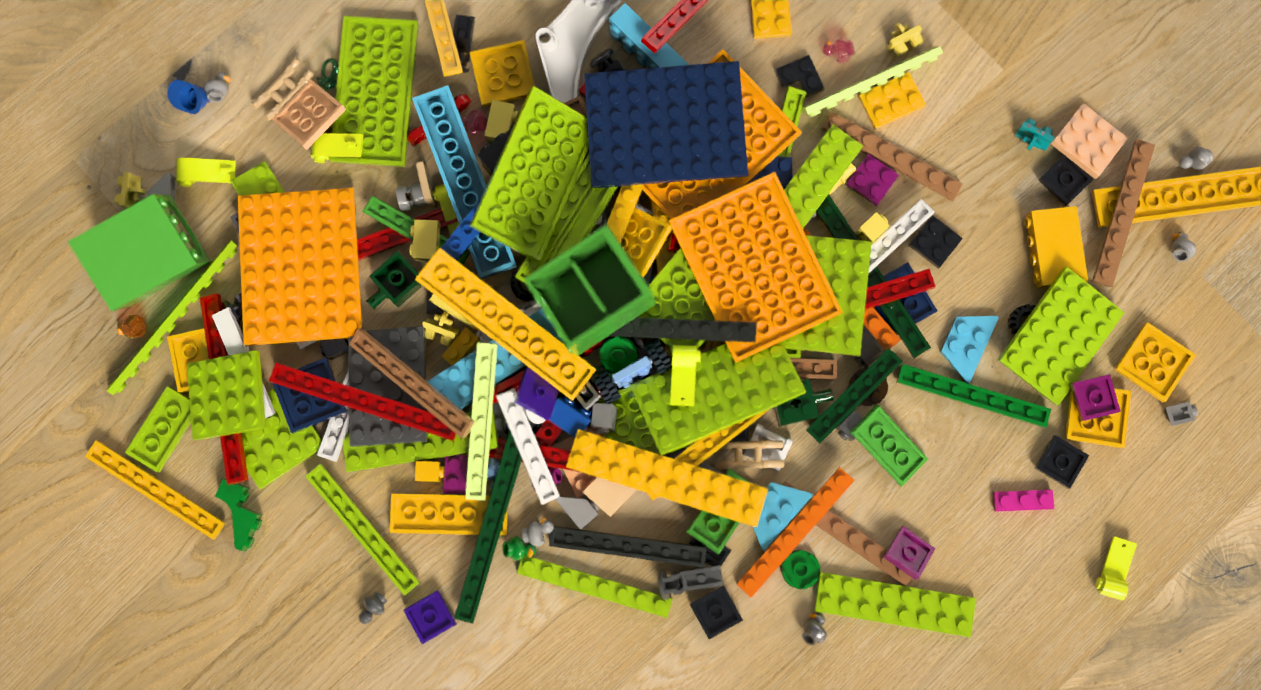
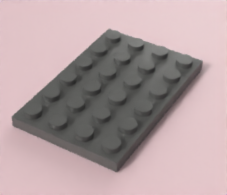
[348,326,428,447]

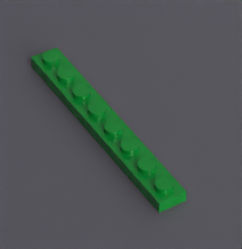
[896,364,1052,428]

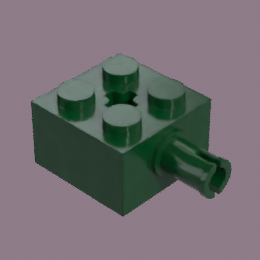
[366,251,423,310]
[774,379,834,427]

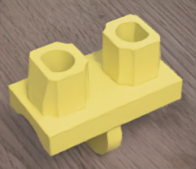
[887,23,923,57]
[114,172,146,208]
[422,312,460,346]

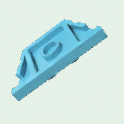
[940,316,999,384]
[753,482,814,551]

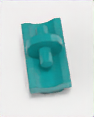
[1015,118,1055,151]

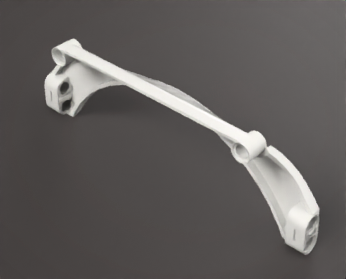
[536,0,653,229]

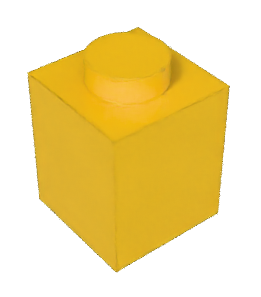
[415,461,445,482]

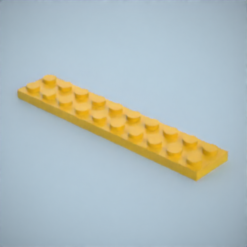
[1091,167,1261,228]
[415,248,596,401]
[566,429,768,527]

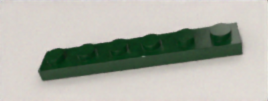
[806,348,903,444]

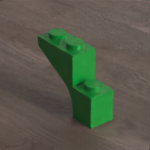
[215,479,263,551]

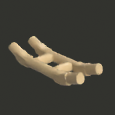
[250,57,315,122]
[714,440,784,470]

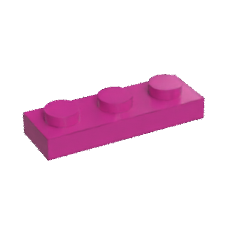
[993,490,1055,512]

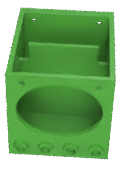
[67,194,212,312]
[524,225,656,356]

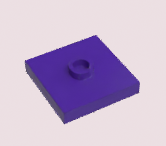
[514,368,559,420]
[403,590,457,644]

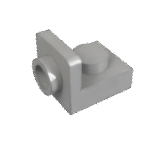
[1166,401,1199,426]

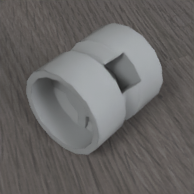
[396,182,428,212]

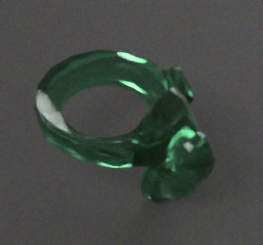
[316,58,339,91]

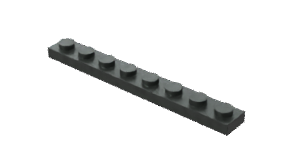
[609,317,757,343]
[549,526,707,568]

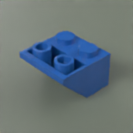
[548,394,593,438]

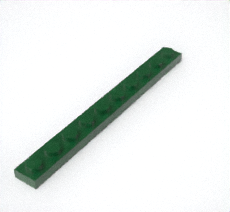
[816,194,931,358]
[454,430,522,624]

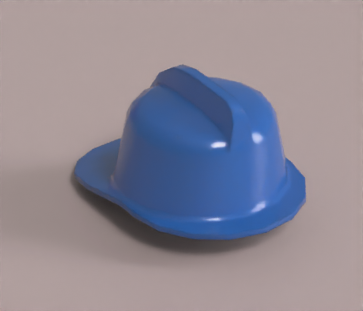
[167,80,210,114]

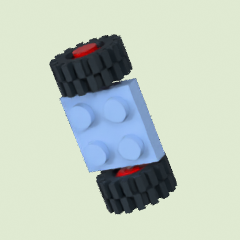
[591,338,672,404]

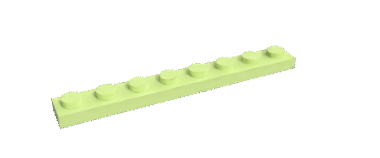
[802,46,943,117]
[465,342,497,500]

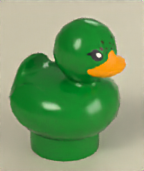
[502,536,537,560]

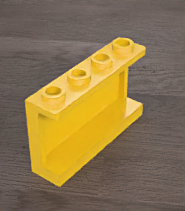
[1024,206,1088,289]

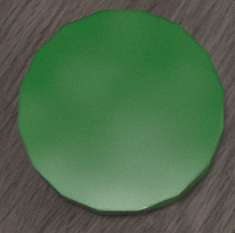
[600,336,639,374]
[781,550,820,589]

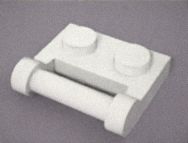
[744,424,793,471]

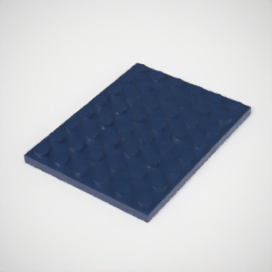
[584,61,748,189]

